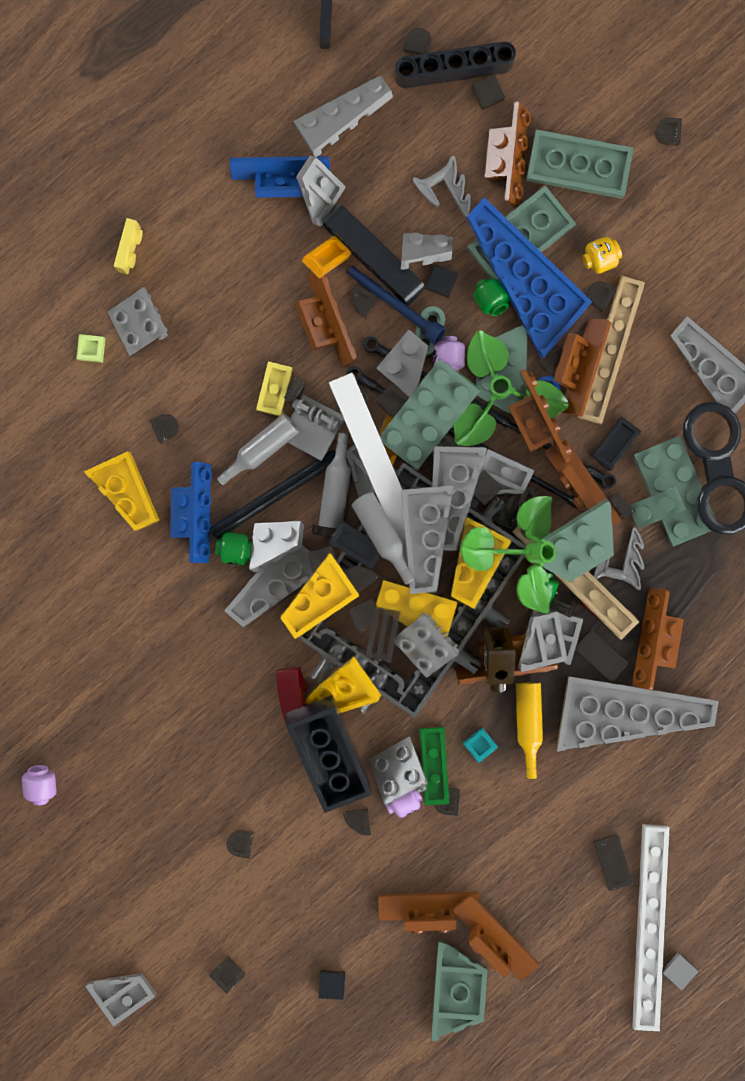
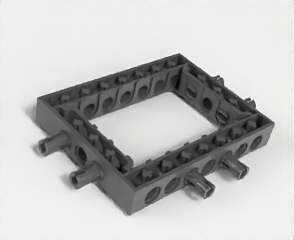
[288,463,526,718]

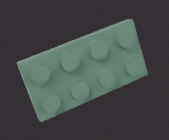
[526,129,634,199]
[467,186,576,279]
[380,358,481,470]
[632,436,716,547]

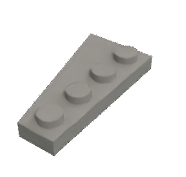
[293,75,393,157]
[669,316,745,413]
[432,446,487,551]
[401,485,453,594]
[225,545,322,627]

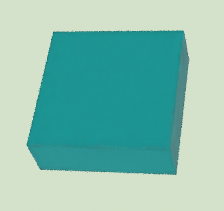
[462,727,498,763]

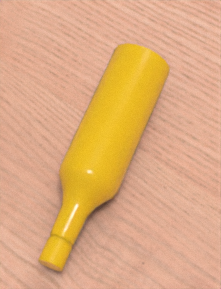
[516,682,543,779]

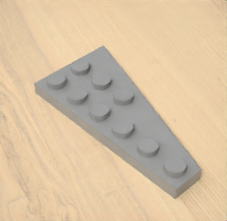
[556,676,718,752]

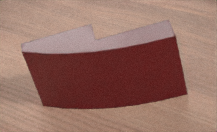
[276,667,307,723]

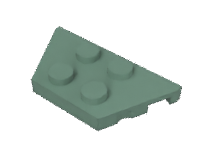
[475,325,527,415]
[524,498,614,582]
[431,939,487,1041]

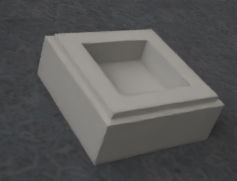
[662,952,698,991]

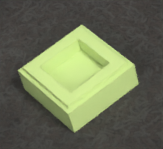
[76,334,106,363]

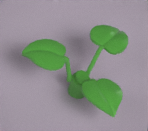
[453,330,569,446]
[460,496,556,613]

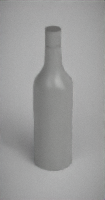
[217,413,300,485]
[319,433,351,528]
[352,493,414,584]

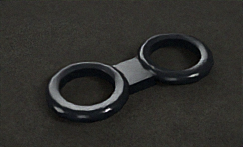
[683,402,745,535]

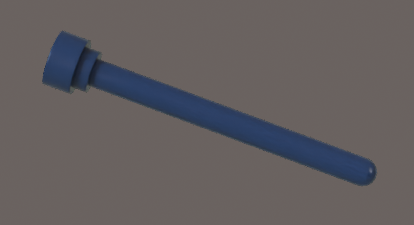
[346,266,446,344]

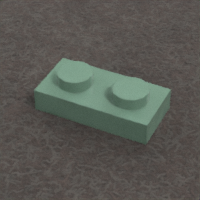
[628,486,686,529]

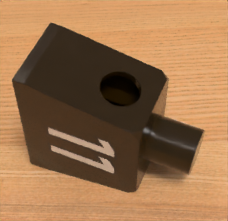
[483,627,515,693]

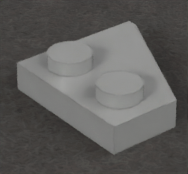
[473,449,534,495]

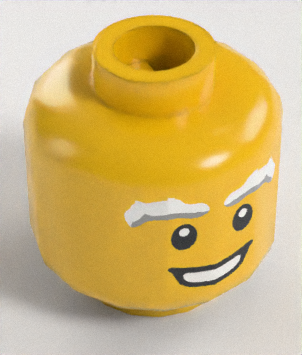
[582,237,622,274]

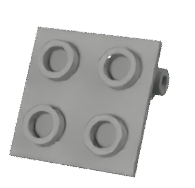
[108,287,168,356]
[287,395,344,461]
[392,612,459,678]
[369,737,427,805]

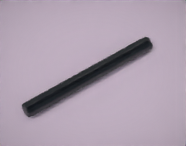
[210,450,336,539]

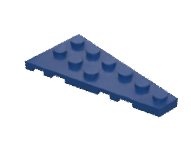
[466,198,592,358]

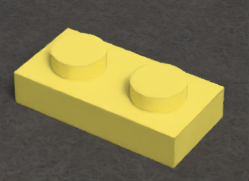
[114,218,143,275]
[256,362,293,416]

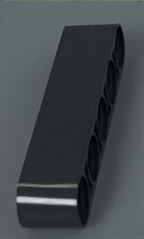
[395,41,516,88]
[322,204,426,306]

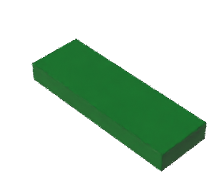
[419,727,450,805]

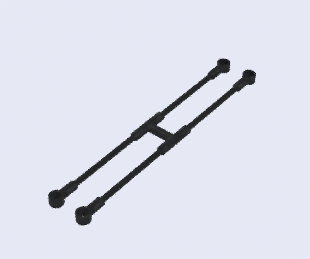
[347,337,617,513]

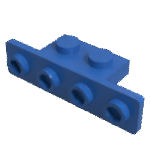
[230,156,330,198]
[170,462,212,563]

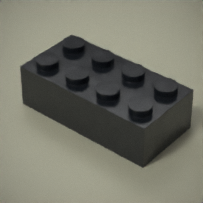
[286,695,372,813]

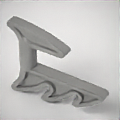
[413,156,471,218]
[593,528,644,590]

